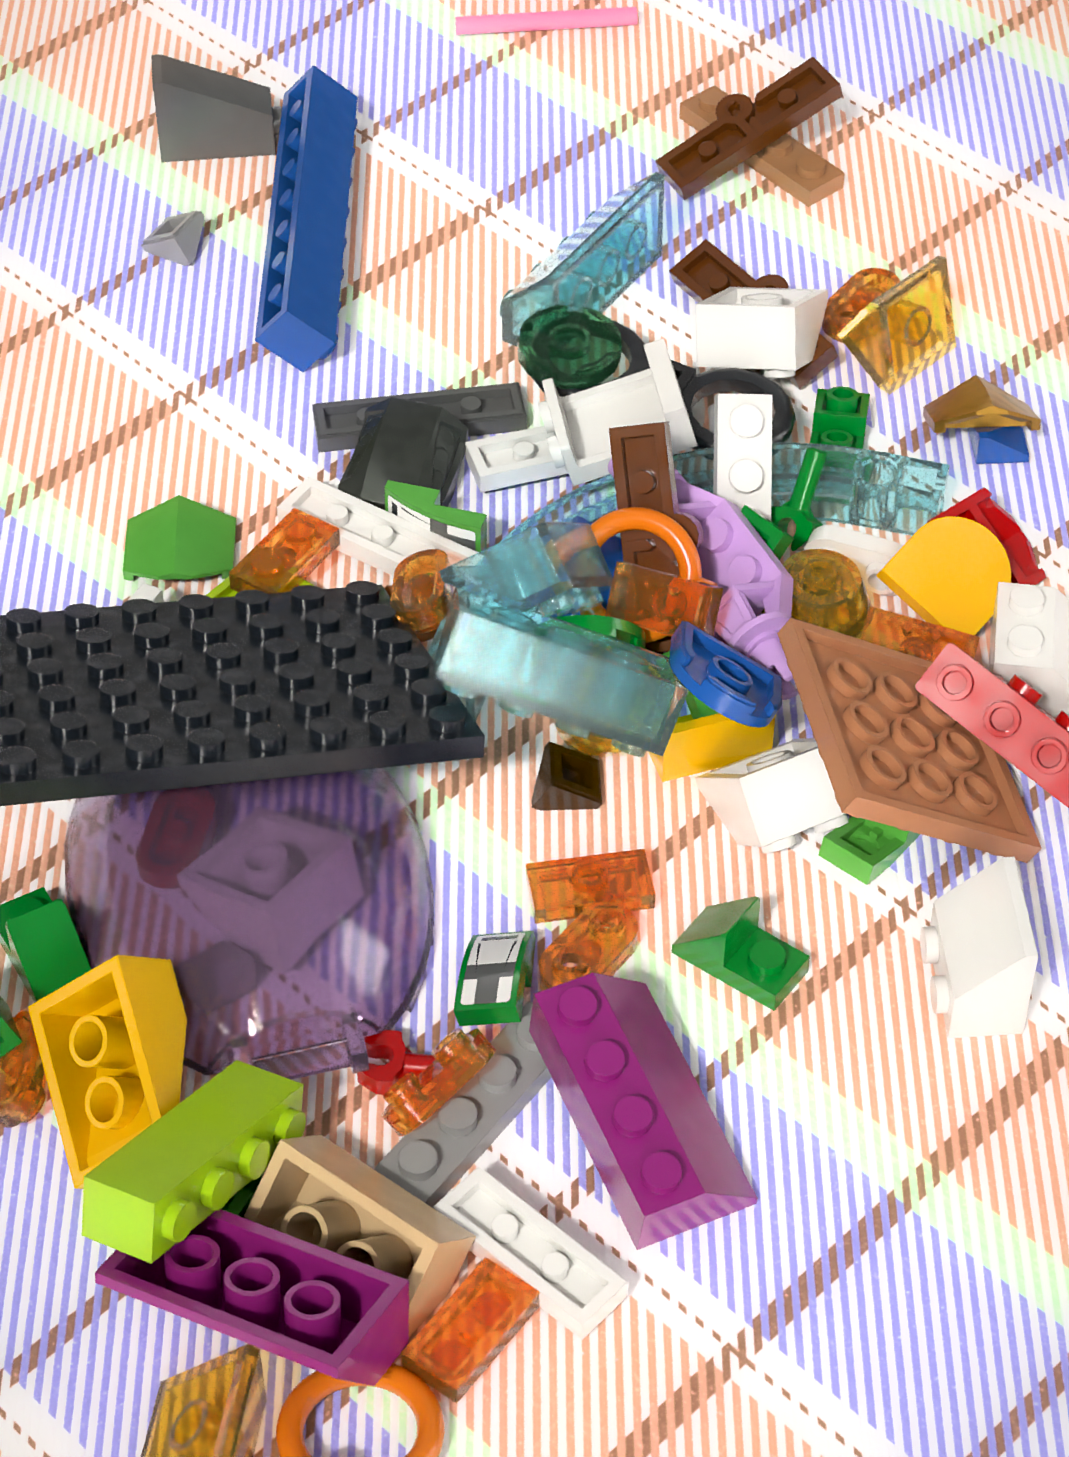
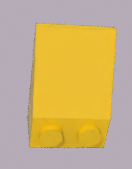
[28,955,187,1189]

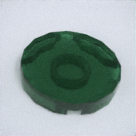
[517,305,622,389]

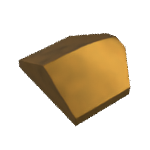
[923,375,1041,433]

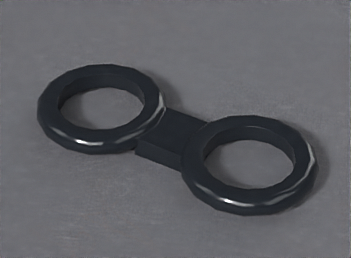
[527,317,796,458]

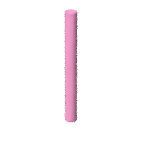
[455,6,638,35]

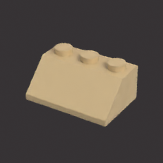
[243,1135,476,1337]

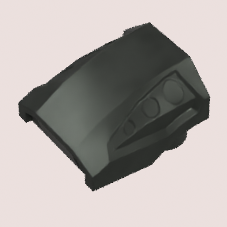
[338,397,468,510]

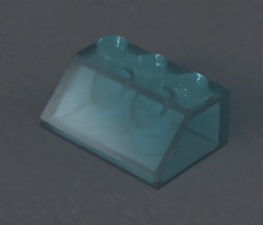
[439,522,616,618]

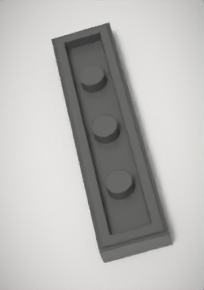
[312,382,527,453]

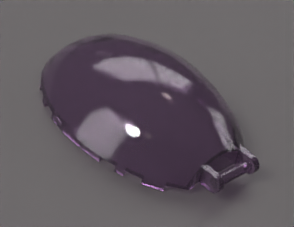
[64,767,435,1080]

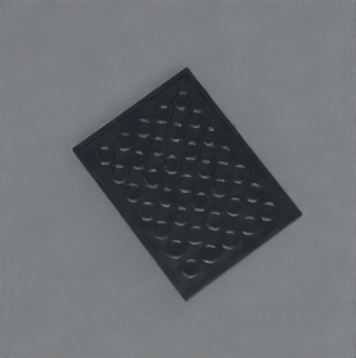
[0,581,485,806]

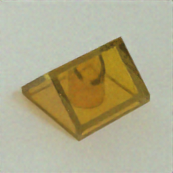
[837,255,956,395]
[140,1344,267,1457]

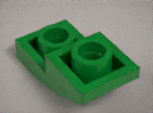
[809,386,870,480]

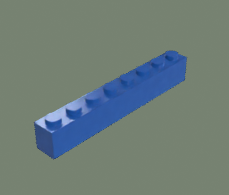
[255,65,358,372]

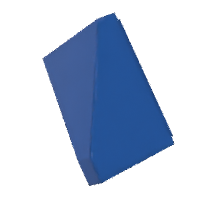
[968,426,1029,464]

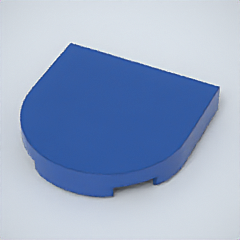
[669,621,782,727]

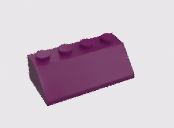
[529,973,758,1250]
[94,1209,409,1386]

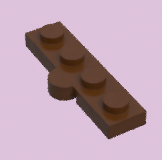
[655,56,843,201]
[669,239,838,390]
[609,421,704,653]

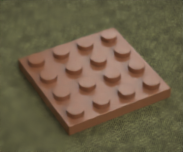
[777,618,1042,863]

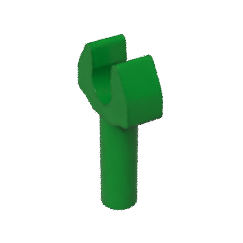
[771,447,828,551]

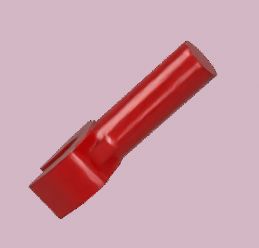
[356,1030,475,1096]

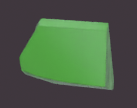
[123,495,237,581]

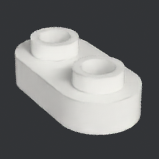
[803,525,903,596]

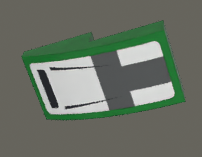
[454,931,536,1026]

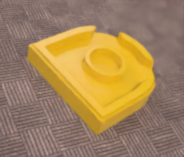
[876,516,1011,649]

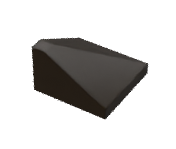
[531,741,602,811]

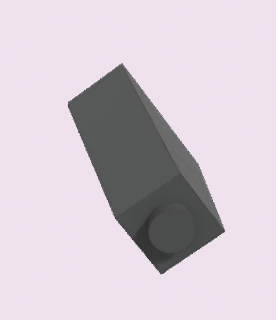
[151,54,282,163]

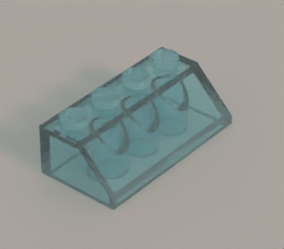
[499,172,665,362]
[434,583,689,757]

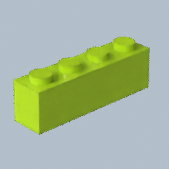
[81,1060,306,1264]

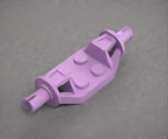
[608,458,799,700]

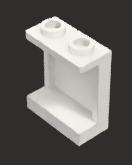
[538,338,698,486]

